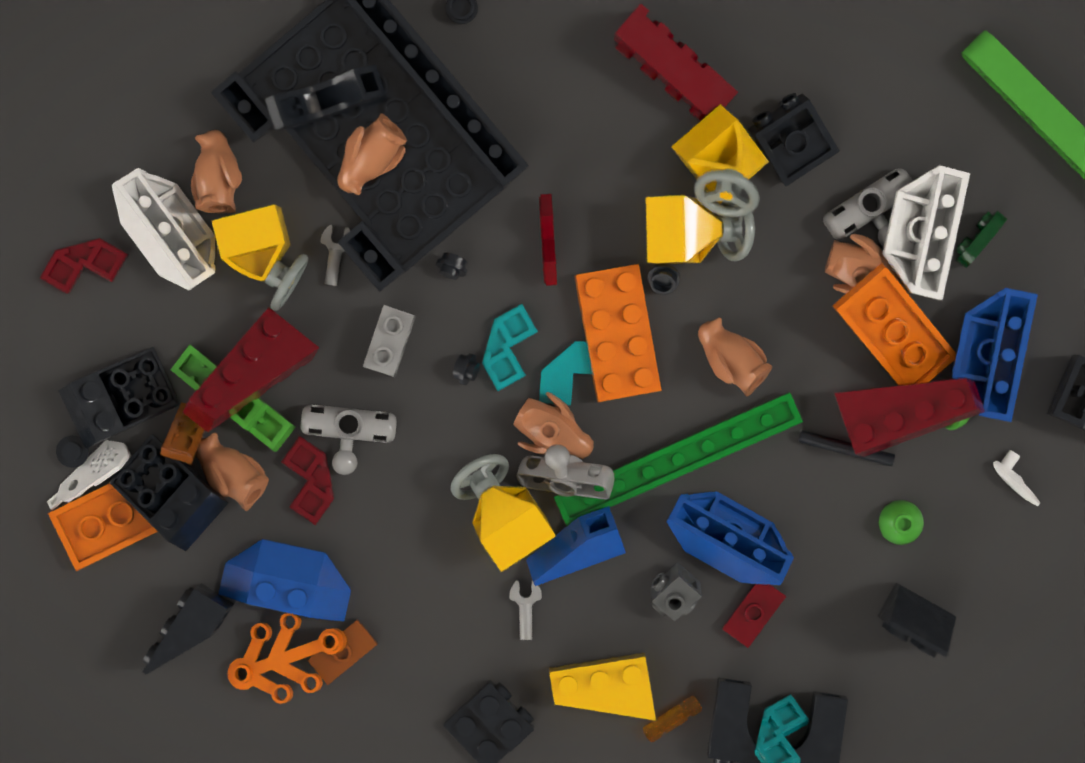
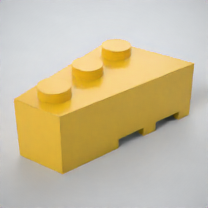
[549,653,656,721]

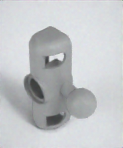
[823,168,913,247]
[300,404,397,475]
[516,444,614,499]

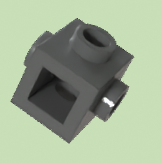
[650,562,702,621]

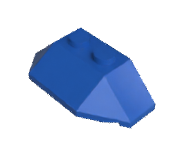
[952,288,1038,422]
[666,491,794,585]
[219,539,351,622]

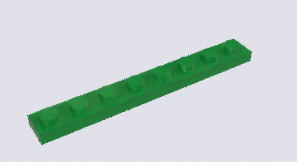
[554,392,803,526]

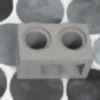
[363,305,416,377]

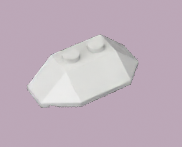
[882,166,970,300]
[112,168,215,290]

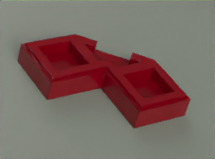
[539,194,557,286]
[40,238,129,294]
[281,436,335,525]

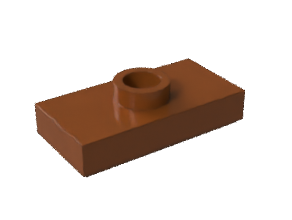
[160,402,205,464]
[307,619,378,685]

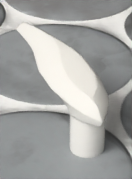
[993,450,1040,506]

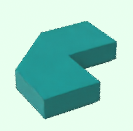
[482,304,538,391]
[539,341,592,405]
[754,695,809,763]

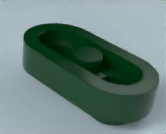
[955,210,1007,268]

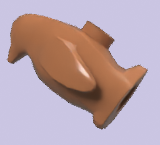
[337,113,407,195]
[191,130,242,213]
[825,234,905,293]
[698,317,772,397]
[513,392,594,459]
[196,432,269,511]

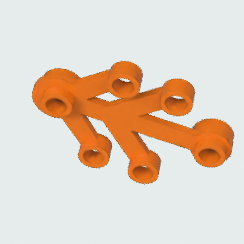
[228,613,347,704]

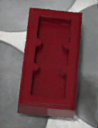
[722,584,786,648]

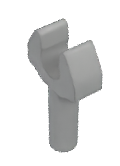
[320,225,350,286]
[509,580,542,640]

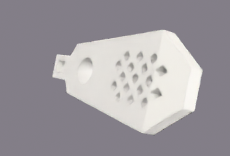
[47,440,131,510]

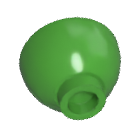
[879,500,924,545]

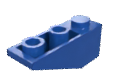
[526,506,626,586]

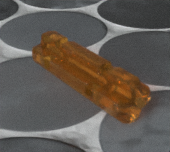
[643,696,702,742]

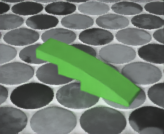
[170,345,296,452]

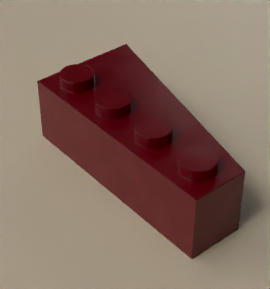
[614,3,738,122]
[183,307,319,432]
[834,378,985,457]

